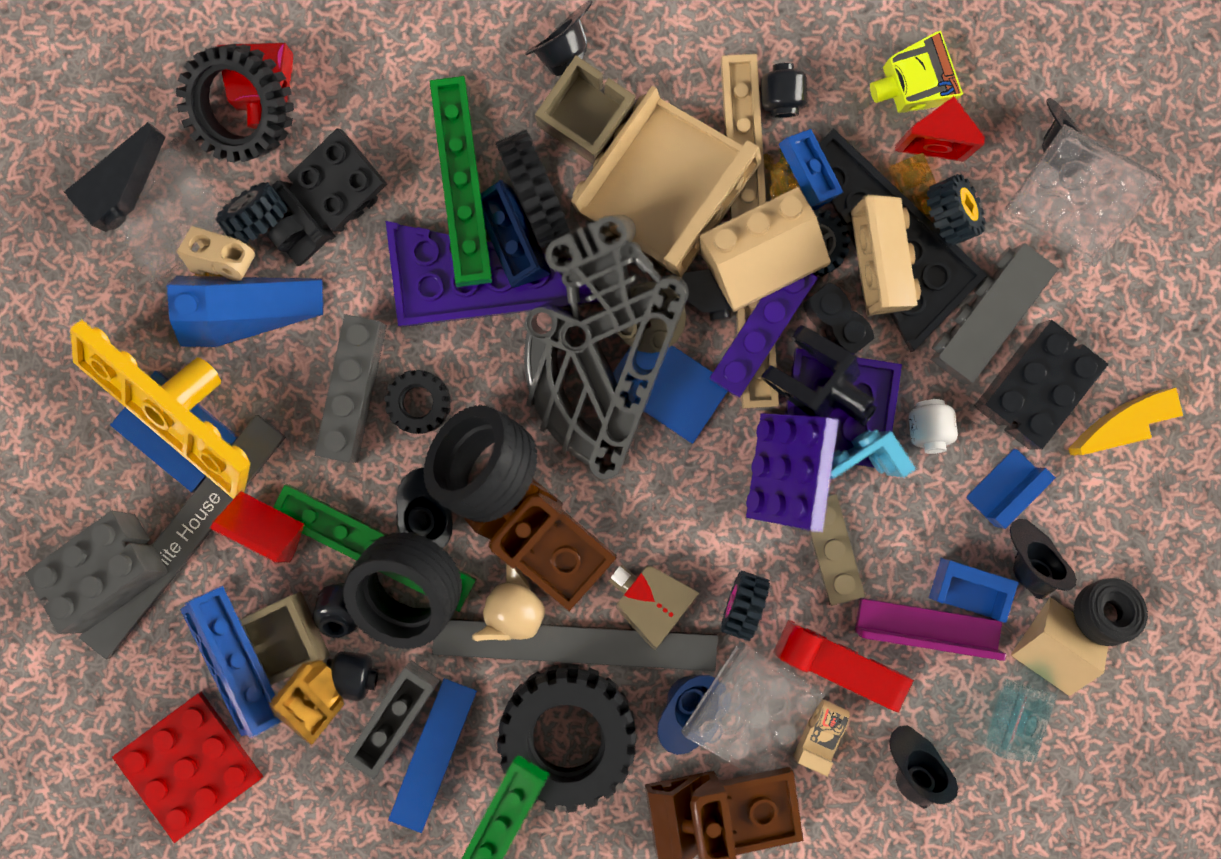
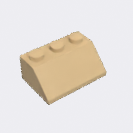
[700,187,831,312]
[851,195,921,316]

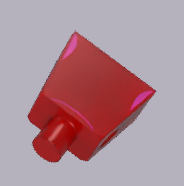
[217,43,293,129]

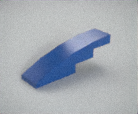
[388,678,477,834]

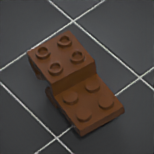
[463,478,617,611]
[645,767,804,859]

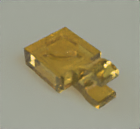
[763,148,800,199]
[889,153,936,217]

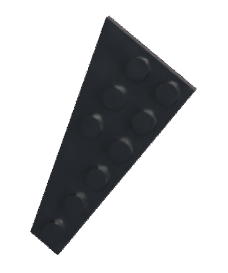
[819,128,987,352]

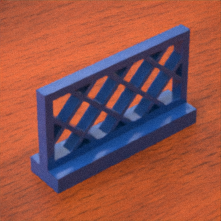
[180,586,282,738]

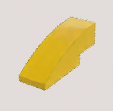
[1068,388,1183,455]

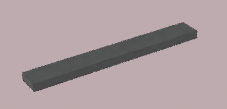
[432,619,718,671]

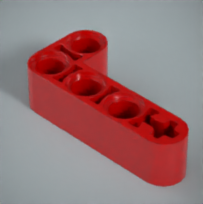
[773,620,914,713]

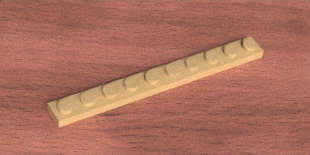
[720,54,779,409]

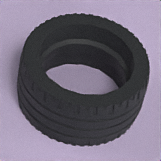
[423,405,538,522]
[343,532,462,649]

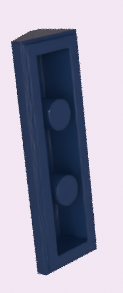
[481,180,551,288]

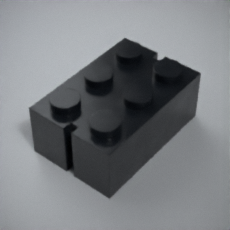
[974,320,1109,450]

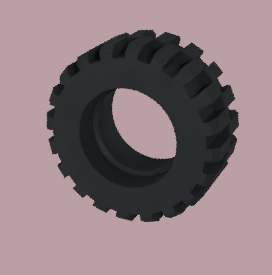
[497,664,636,813]

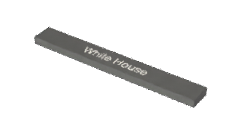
[78,415,286,660]

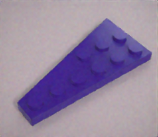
[386,221,600,327]

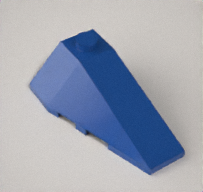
[167,276,323,347]

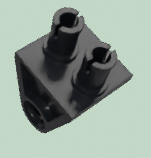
[761,325,877,426]

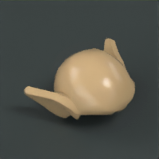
[472,564,545,641]

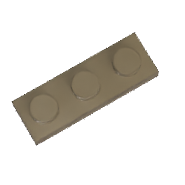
[809,494,866,606]

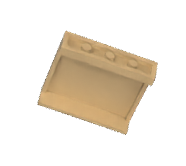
[571,86,762,278]

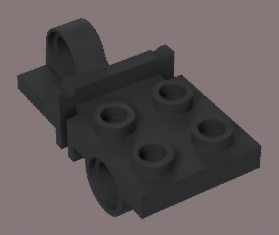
[267,128,387,266]

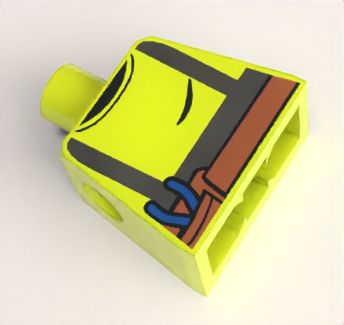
[870,30,963,113]

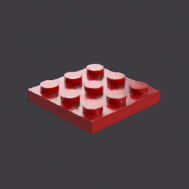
[112,691,264,843]

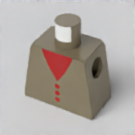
[608,565,699,651]

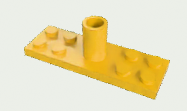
[70,319,251,499]

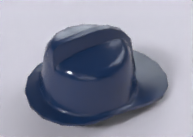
[657,675,727,755]

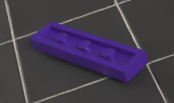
[709,274,818,398]

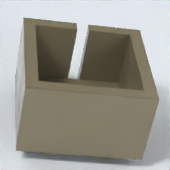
[535,56,635,164]
[239,591,330,685]

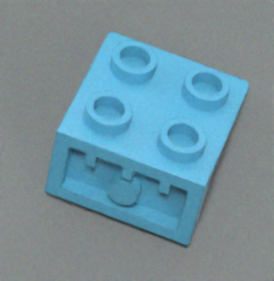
[830,430,916,479]

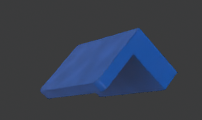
[778,129,844,210]
[967,449,1056,529]

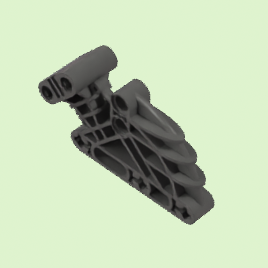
[524,214,689,479]

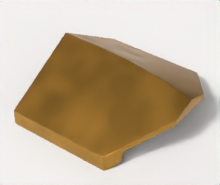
[269,659,344,745]

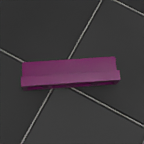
[855,598,1006,661]

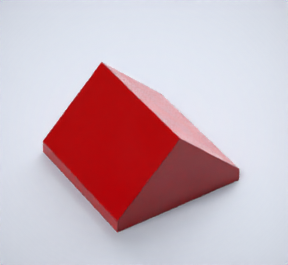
[895,96,985,162]
[210,491,304,563]

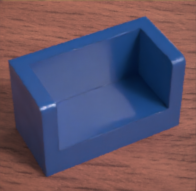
[929,558,1019,623]

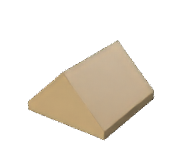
[1011,597,1108,696]

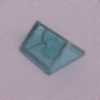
[983,677,1057,762]

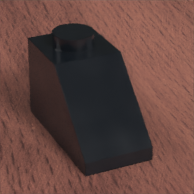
[661,269,736,321]

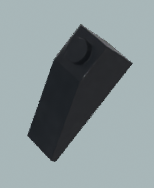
[64,122,166,232]

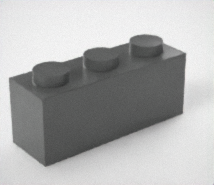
[343,660,441,780]

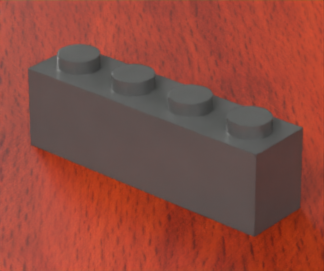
[930,243,1059,385]
[314,314,387,463]

